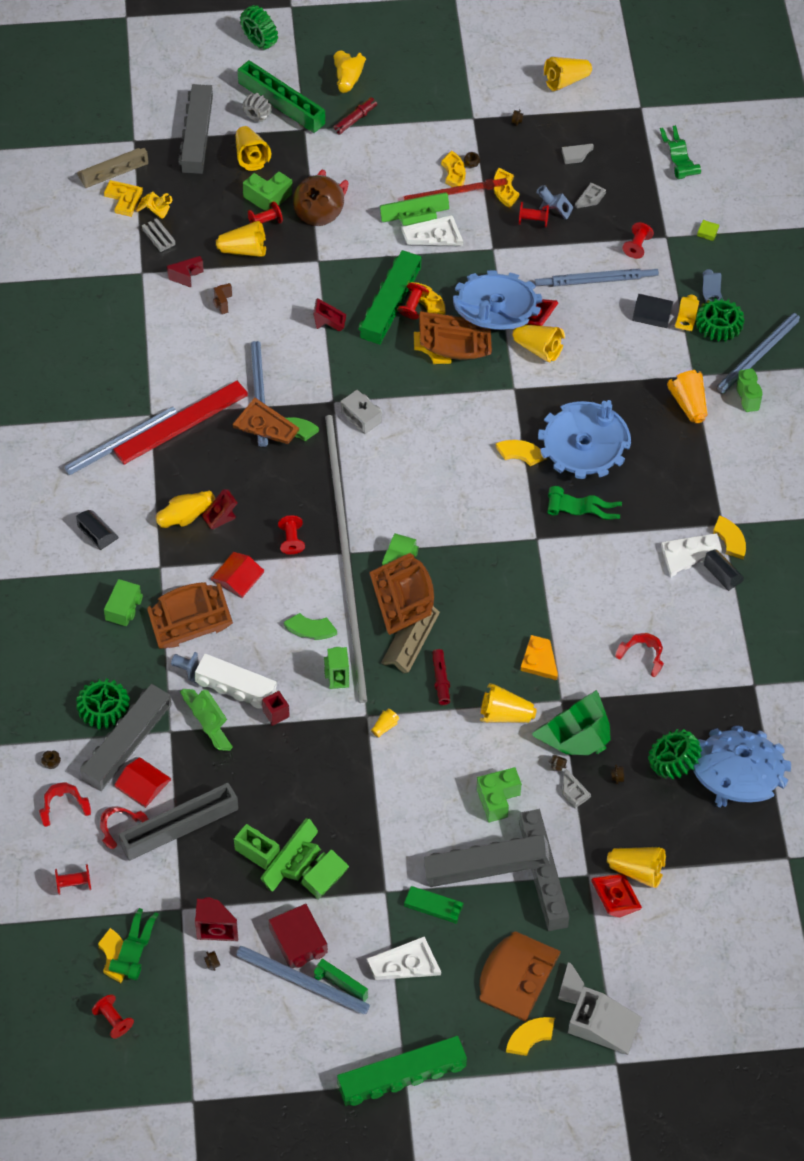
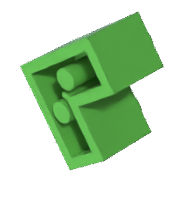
[243,172,293,211]
[476,767,522,823]

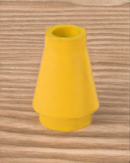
[371,708,399,738]

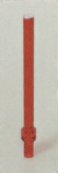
[403,178,507,200]

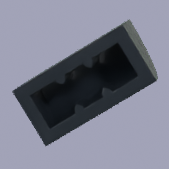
[632,293,673,328]
[76,510,119,550]
[704,549,744,591]

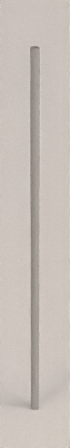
[325,415,367,703]

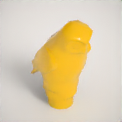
[333,51,366,93]
[156,490,215,528]

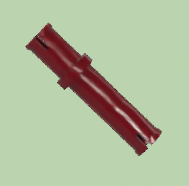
[333,97,377,135]
[432,649,450,705]

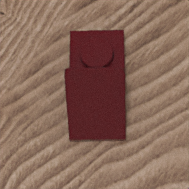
[167,256,204,287]
[313,298,346,331]
[202,489,238,529]

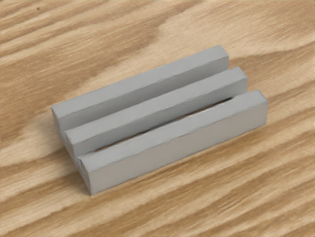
[142,218,176,252]

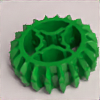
[240,5,278,50]
[696,297,745,342]
[76,678,130,729]
[648,729,702,780]

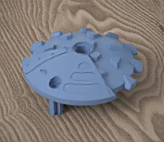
[453,270,542,329]
[538,400,631,479]
[693,726,791,808]

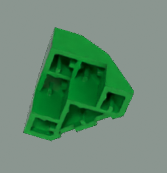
[532,690,610,755]

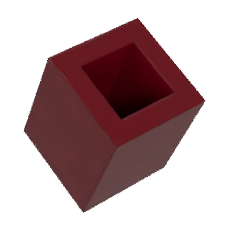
[262,691,290,726]

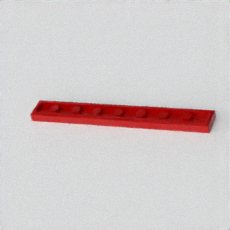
[114,380,248,465]

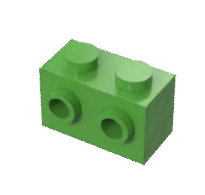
[104,579,143,627]
[324,647,349,689]
[234,824,280,870]
[301,849,349,900]

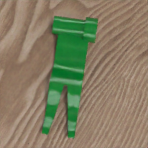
[660,125,701,180]
[548,486,622,520]
[109,908,159,981]

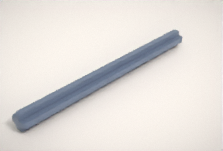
[716,313,800,394]
[251,341,268,447]
[65,407,177,475]
[236,946,370,1014]

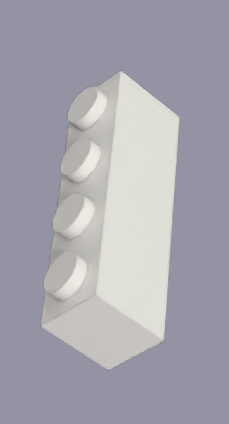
[195,654,277,708]

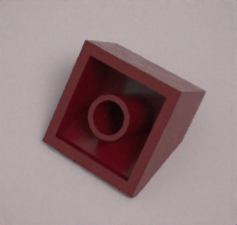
[195,897,239,942]

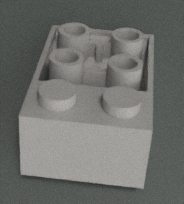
[568,987,642,1055]

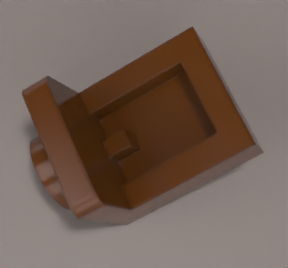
[213,283,232,315]

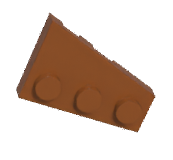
[232,398,299,444]

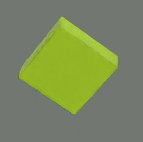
[697,220,719,241]

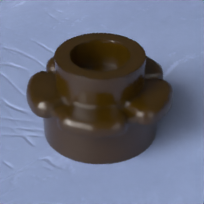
[511,109,524,126]
[463,152,480,168]
[41,750,61,769]
[548,755,567,771]
[611,764,624,784]
[204,951,221,971]

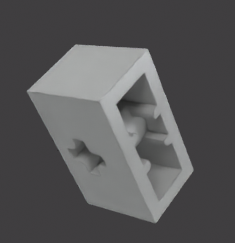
[341,390,382,434]

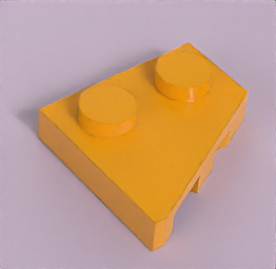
[520,635,558,680]

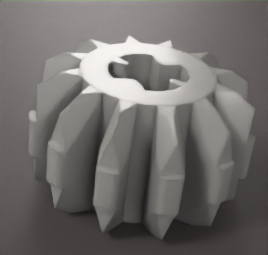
[242,93,272,122]

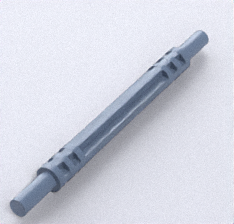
[535,268,659,286]

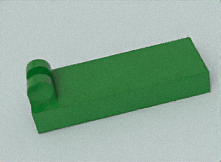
[404,886,464,924]
[314,958,368,1002]

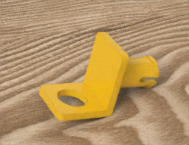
[135,192,172,219]
[675,295,699,331]

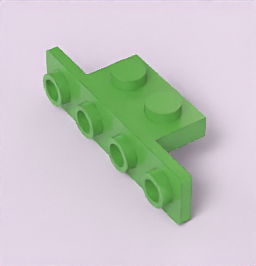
[380,192,449,226]
[180,689,233,751]
[261,818,321,891]

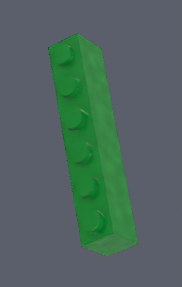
[238,60,325,133]
[359,250,422,345]
[337,1036,467,1106]

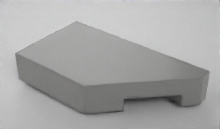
[562,144,594,164]
[575,183,606,208]
[562,769,591,808]
[558,962,584,1004]

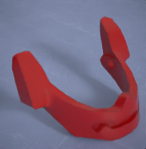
[615,633,664,677]
[39,782,91,827]
[100,806,149,849]

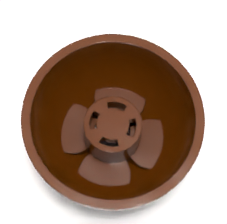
[293,175,344,226]

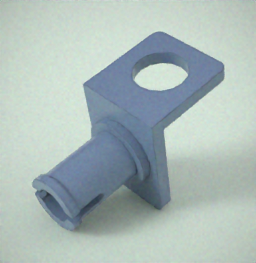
[537,185,573,219]
[702,269,724,303]
[171,652,199,684]

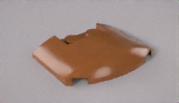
[419,311,492,360]
[369,553,434,635]
[147,582,233,648]
[479,931,561,1022]

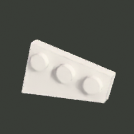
[402,215,463,246]
[661,533,722,577]
[367,937,441,980]

